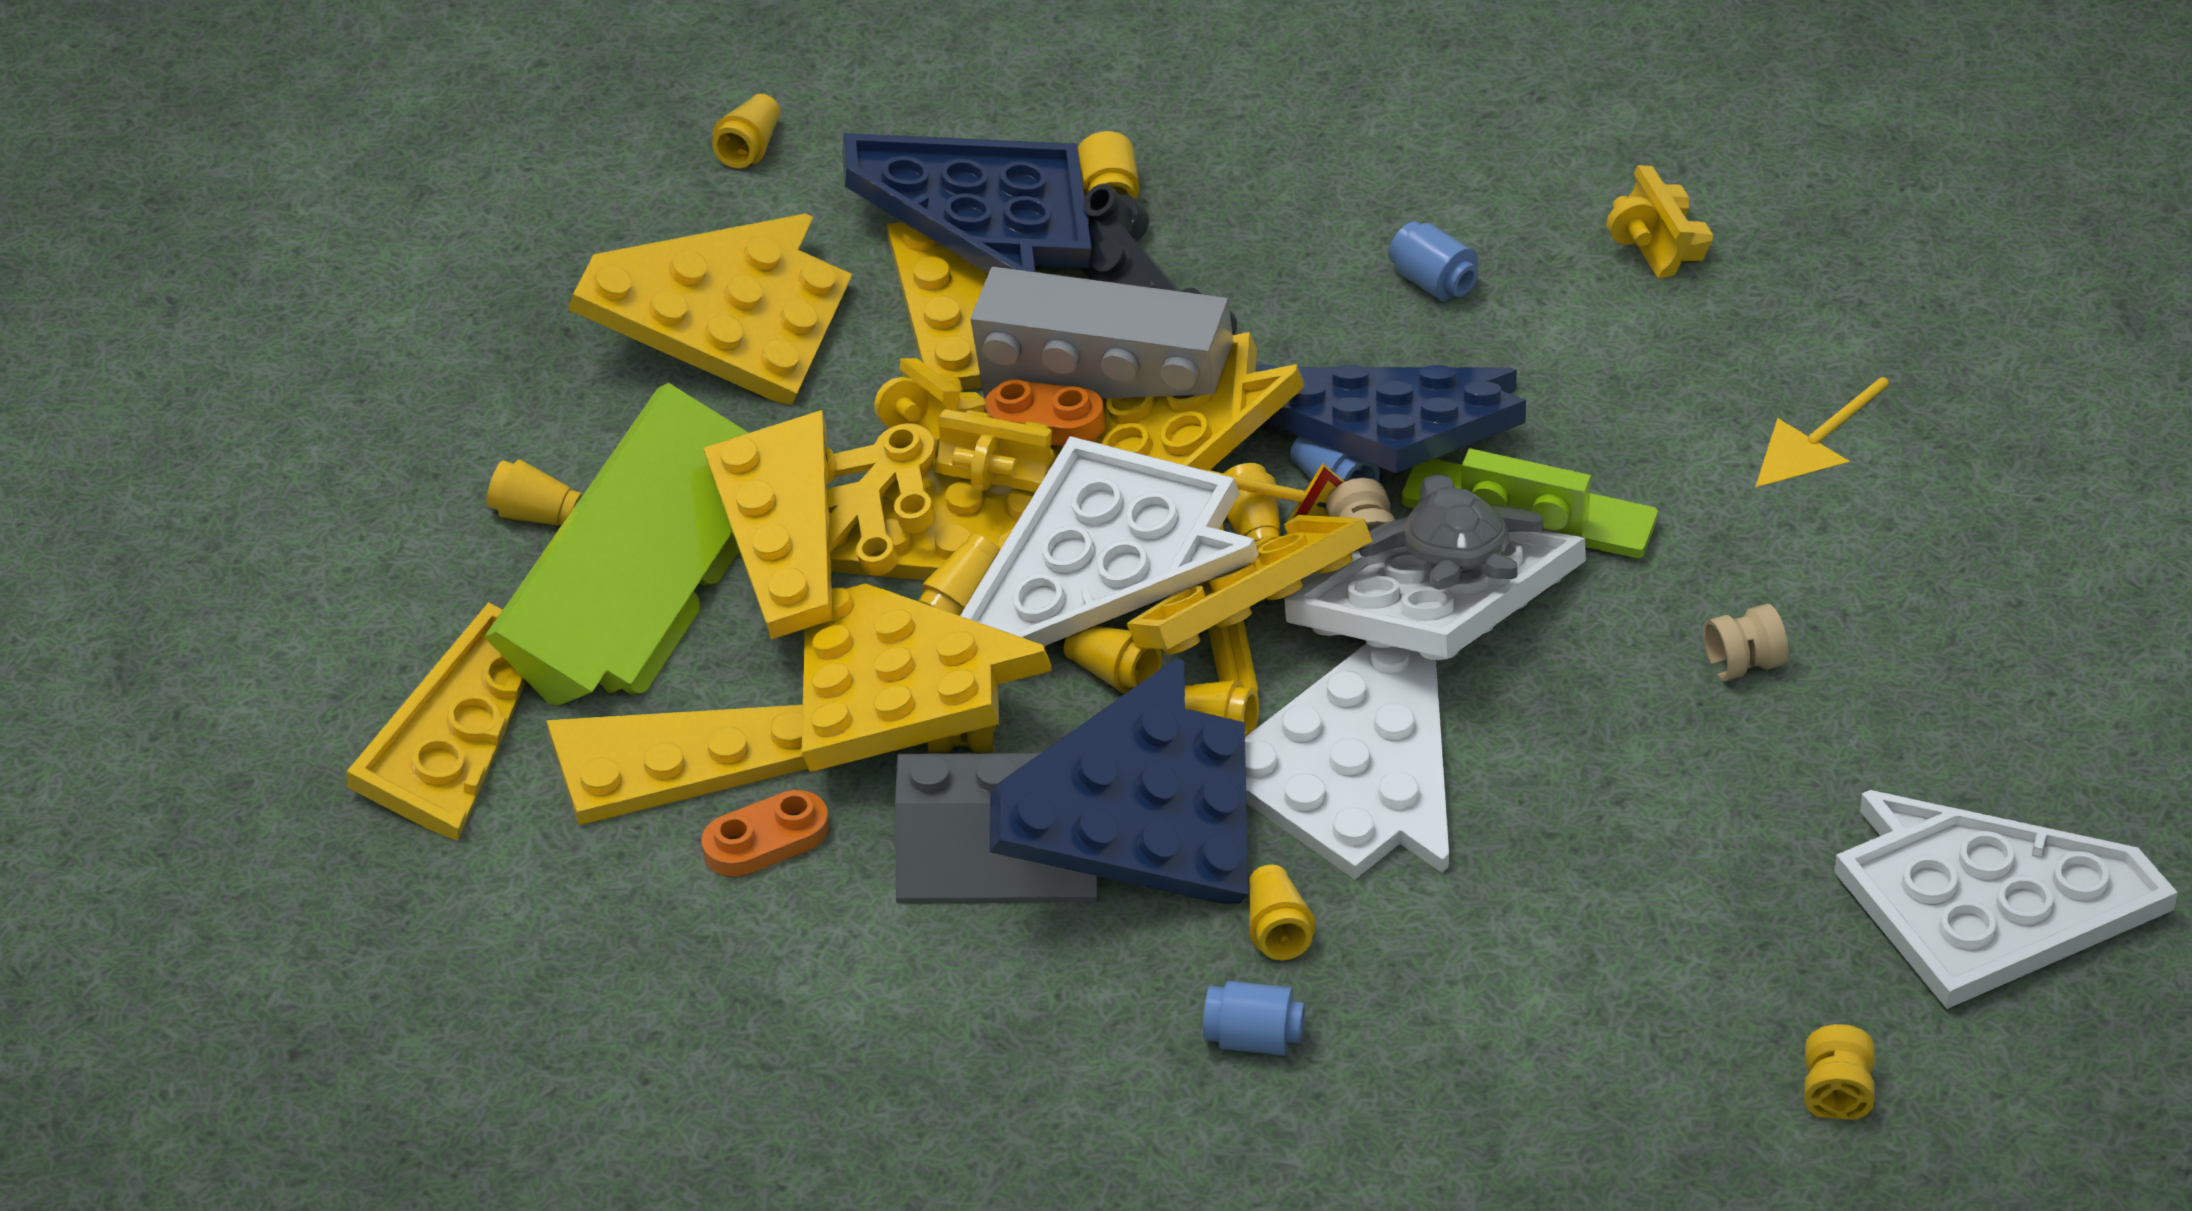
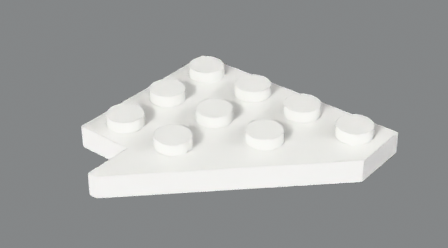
[960,436,1259,646]
[1285,529,1586,660]
[1245,643,1449,880]
[1834,790,2178,1009]

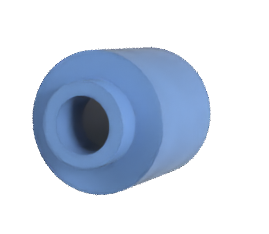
[1389,221,1478,302]
[1203,981,1306,1056]

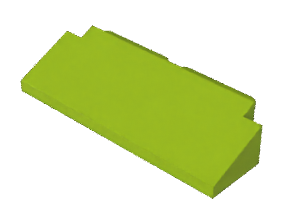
[484,383,749,706]

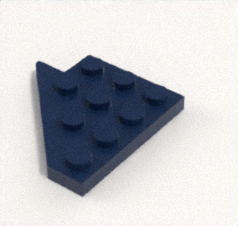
[842,133,1092,274]
[1255,364,1526,473]
[990,659,1248,904]

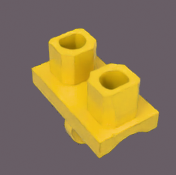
[1606,165,1713,279]
[874,358,985,451]
[935,409,1052,492]

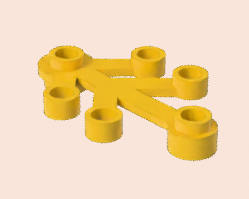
[825,423,936,576]

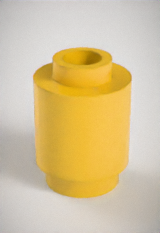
[1078,131,1140,200]

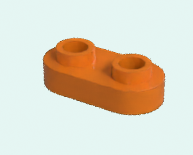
[985,379,1106,446]
[701,790,829,877]

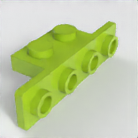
[1401,448,1658,558]

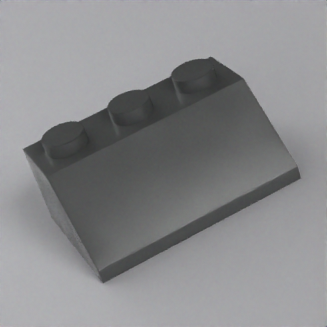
[895,753,1097,903]

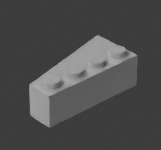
[970,267,1233,399]

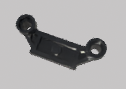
[1080,184,1237,335]

